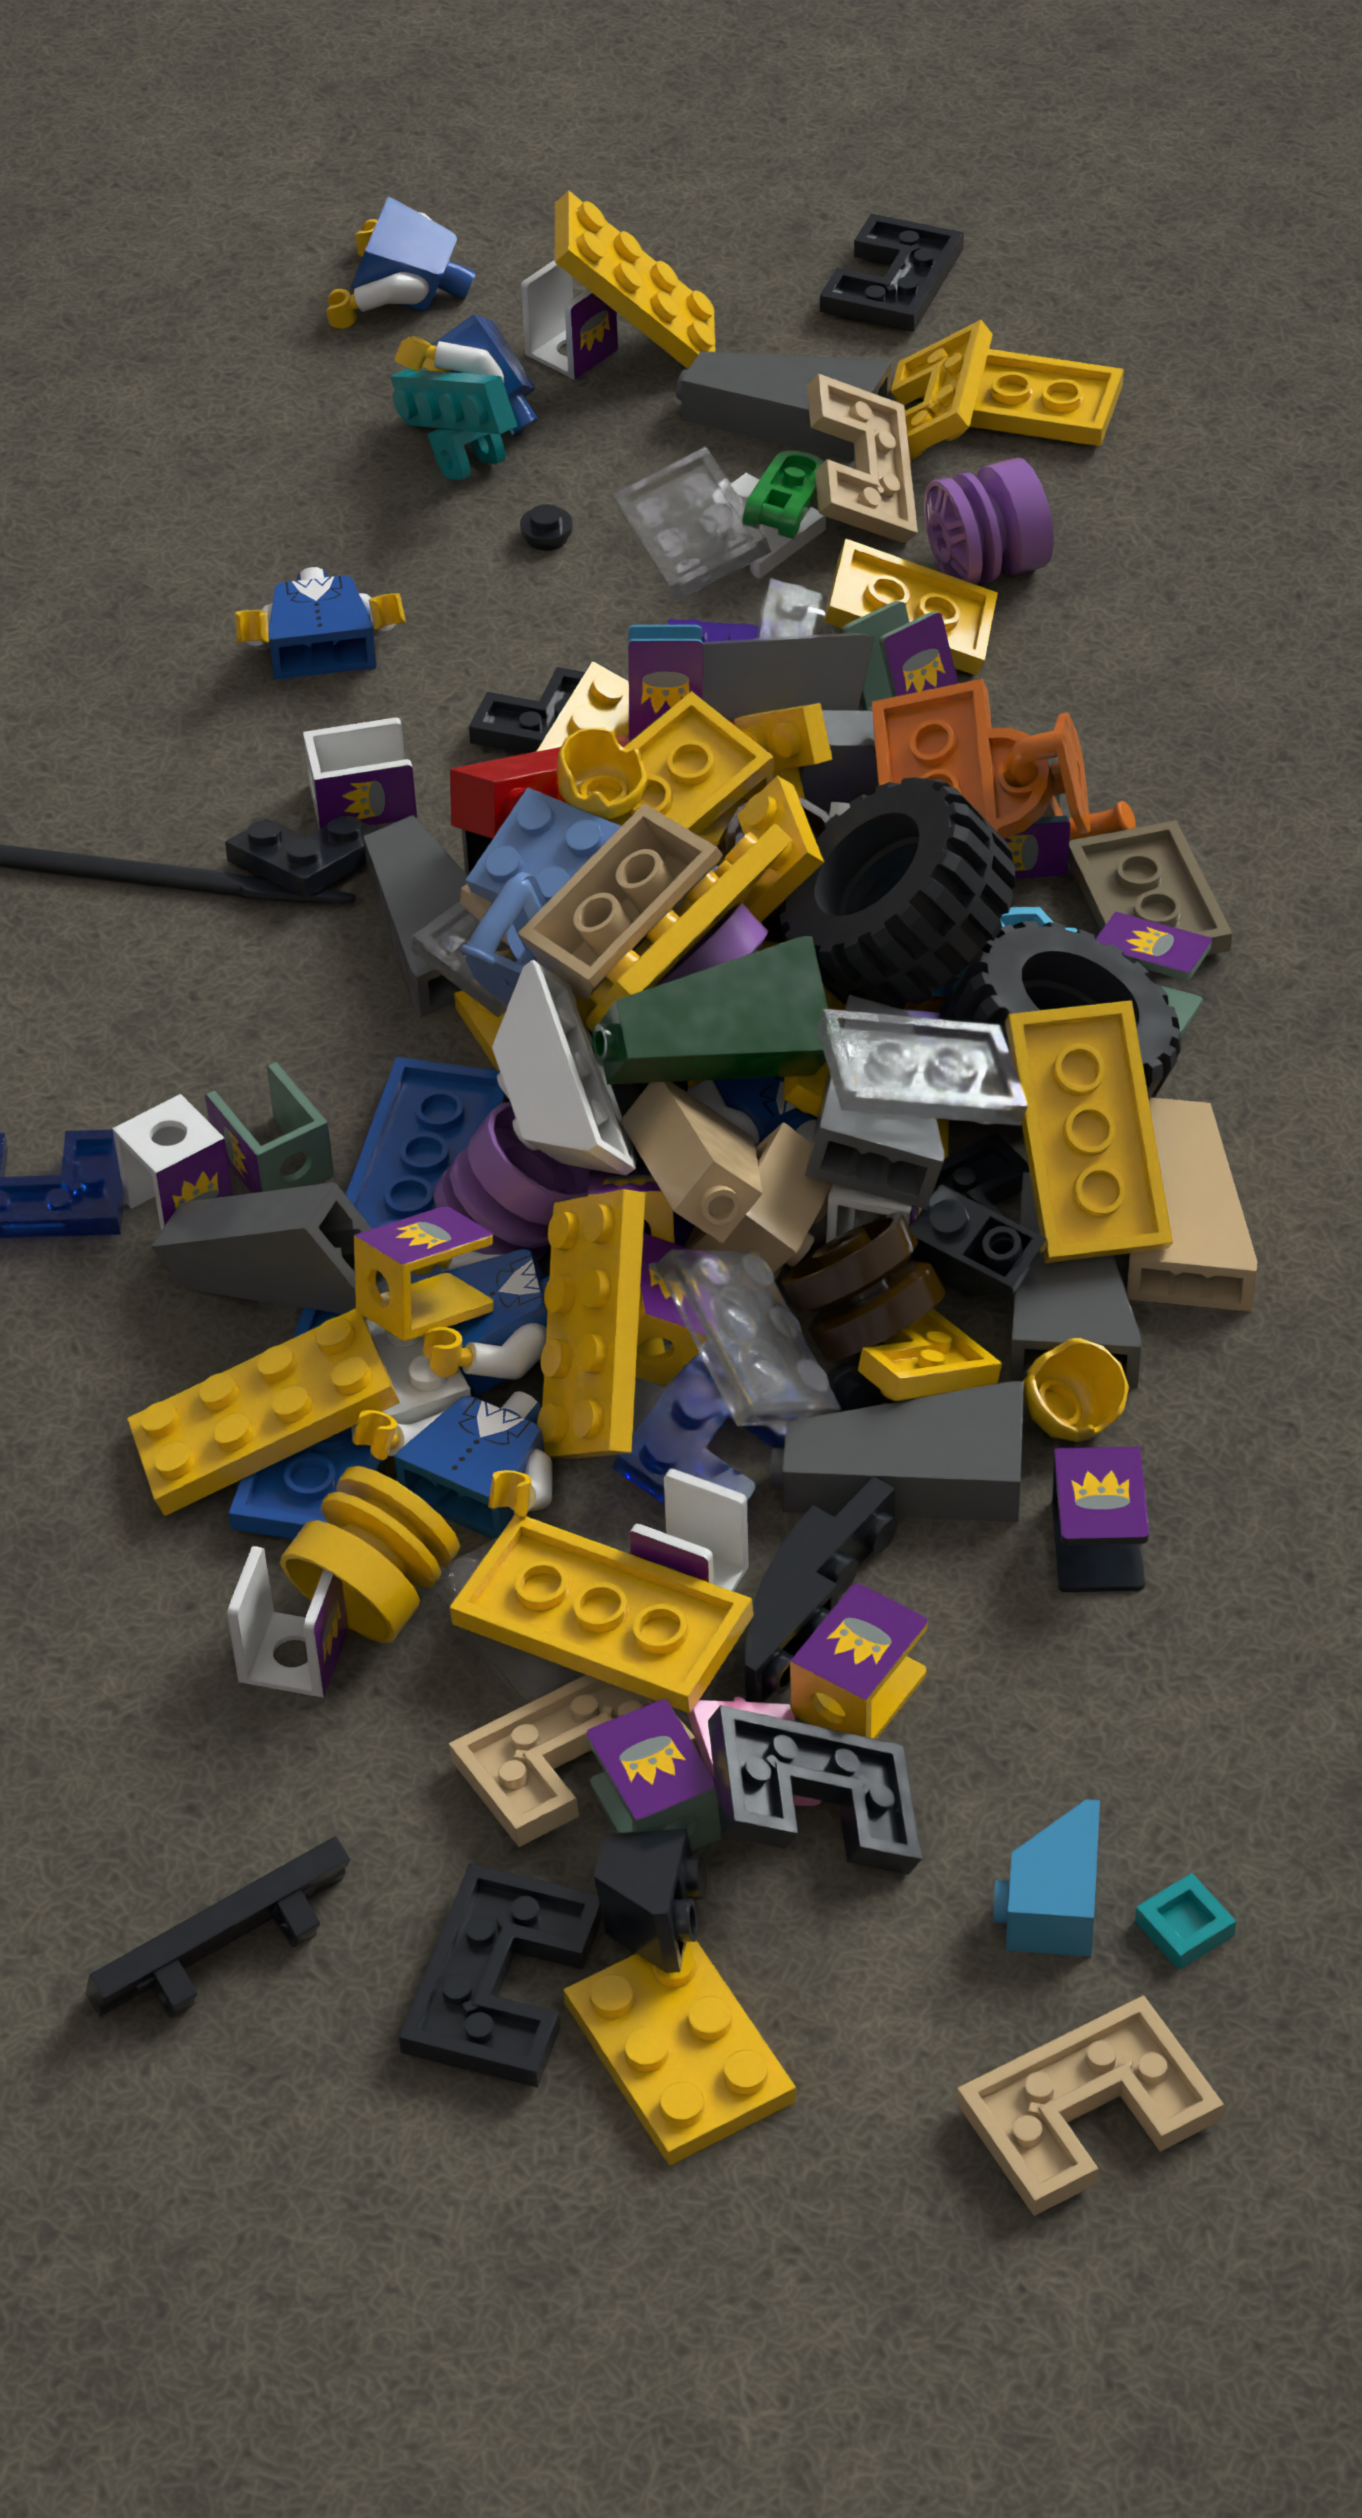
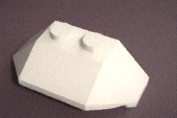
[492,960,637,1176]

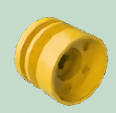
[280,1466,460,1643]

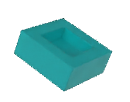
[1135,1873,1236,1970]

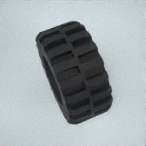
[780,777,1015,1010]
[937,921,1182,1132]

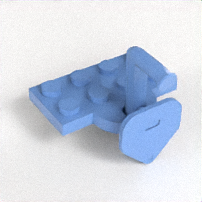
[460,788,719,1007]

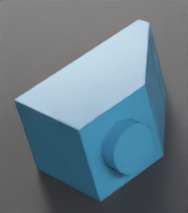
[993,1799,1100,1957]

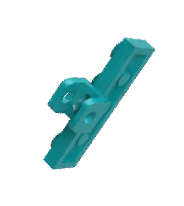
[390,369,518,480]

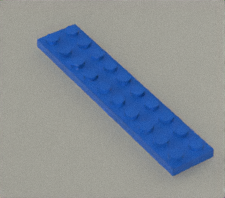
[229,1057,510,1539]

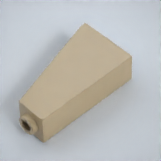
[620,1082,763,1244]
[1127,1097,1257,1312]

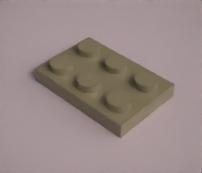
[1068,820,1232,955]

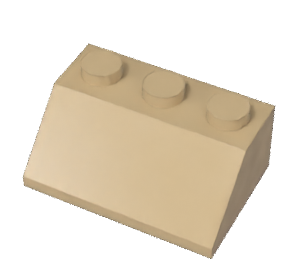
[518,803,723,1001]

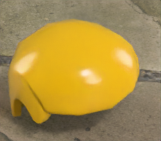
[557,727,648,820]
[1023,1338,1129,1442]

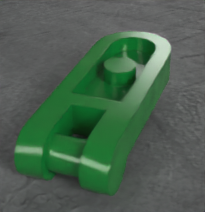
[742,451,824,539]

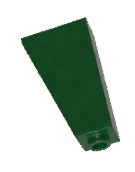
[593,936,837,1085]

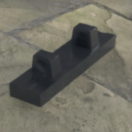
[85,1836,351,2017]

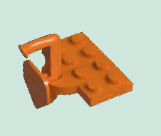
[872,679,1136,840]

